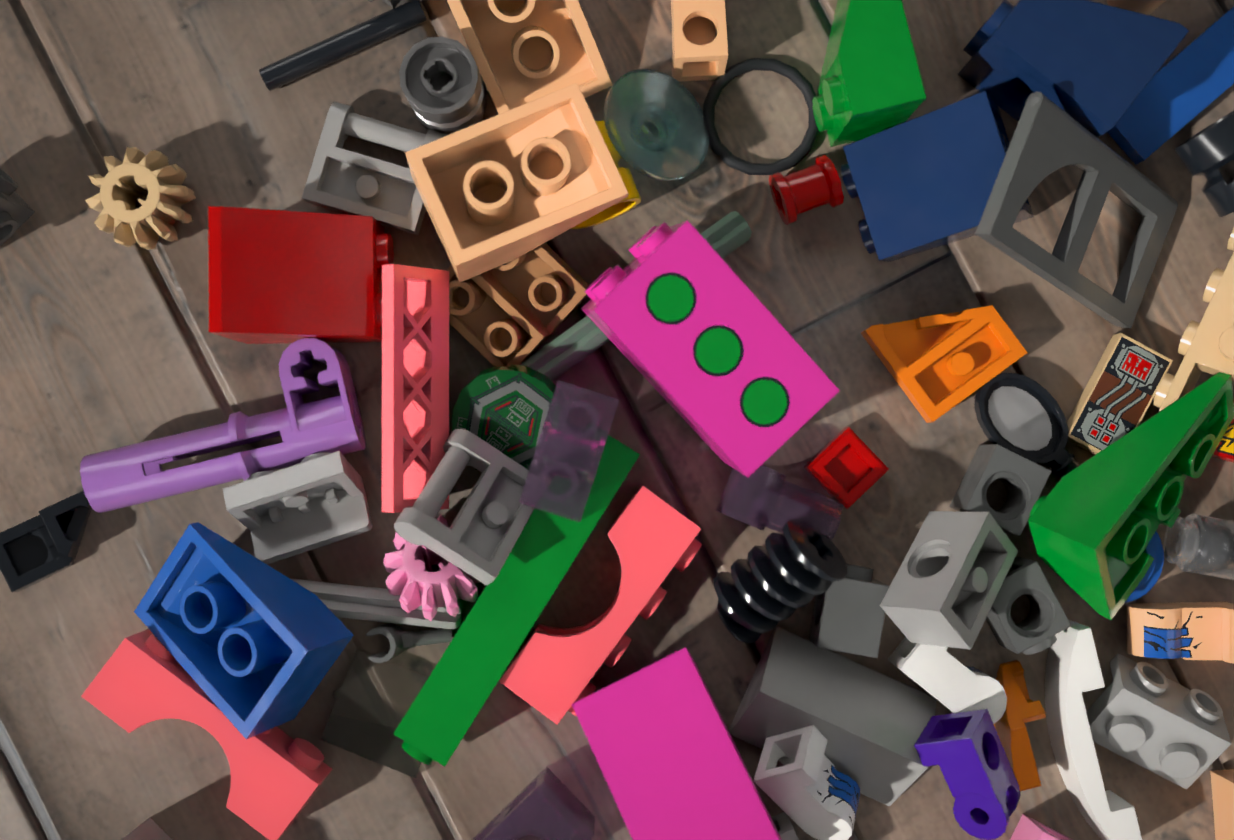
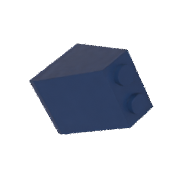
[958,0,1189,138]
[841,91,1034,262]

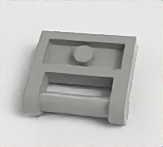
[302,101,447,235]
[394,429,548,586]

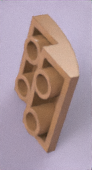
[446,243,589,368]

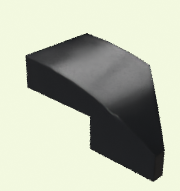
[0,490,92,592]

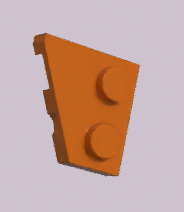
[861,305,1028,423]

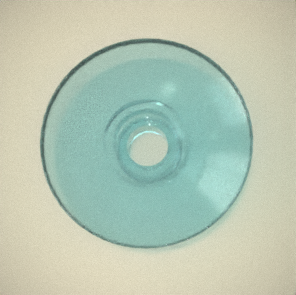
[604,69,709,181]

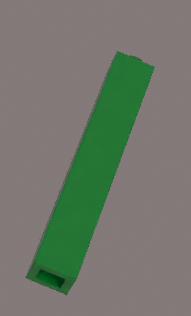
[393,423,640,767]

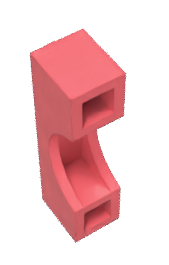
[499,485,702,725]
[81,629,333,840]

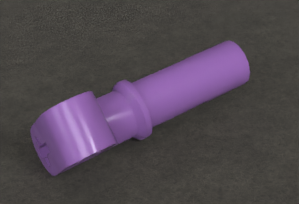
[80,338,366,513]

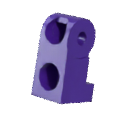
[914,709,1021,840]

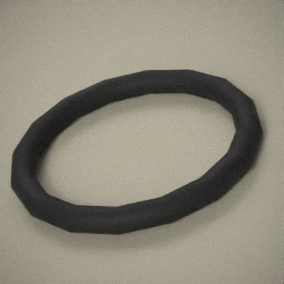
[703,58,819,175]

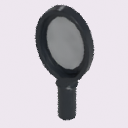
[974,373,1081,478]

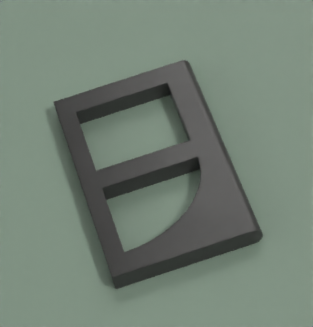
[975,92,1178,328]

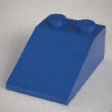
[134,522,354,739]

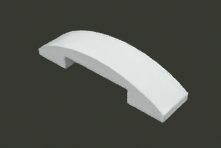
[1045,620,1142,840]

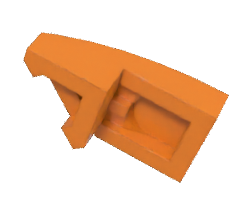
[994,660,1046,791]

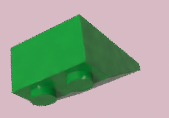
[812,0,926,147]

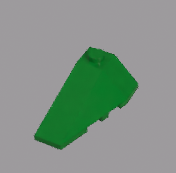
[1028,372,1234,620]

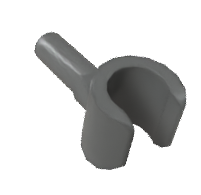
[366,623,453,663]

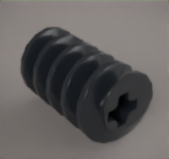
[714,519,847,643]

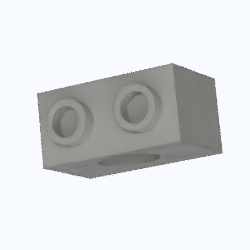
[880,511,1018,650]

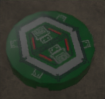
[452,365,570,476]

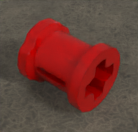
[769,155,844,225]

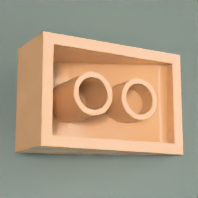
[447,0,613,114]
[405,83,629,283]

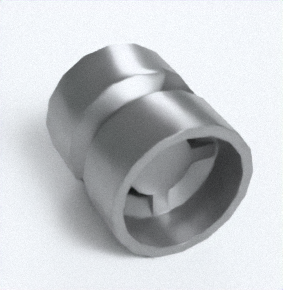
[399,36,487,135]

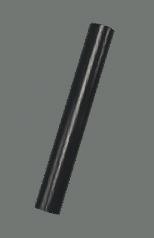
[259,0,427,91]

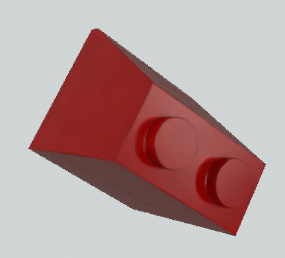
[208,206,394,344]

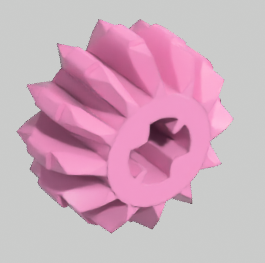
[384,515,481,622]

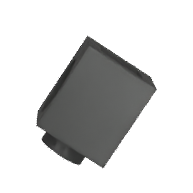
[949,444,1051,536]
[986,556,1071,655]
[808,564,890,658]

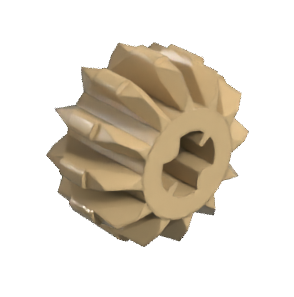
[85,147,196,250]

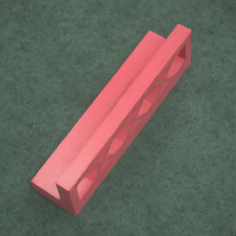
[382,264,449,513]

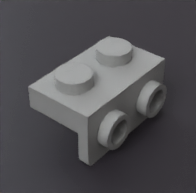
[223,451,373,564]
[1086,654,1232,790]

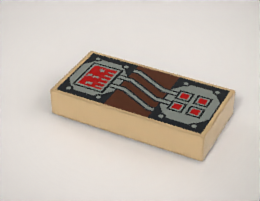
[1067,333,1173,455]

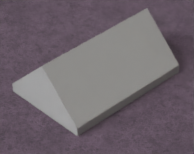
[729,626,937,807]

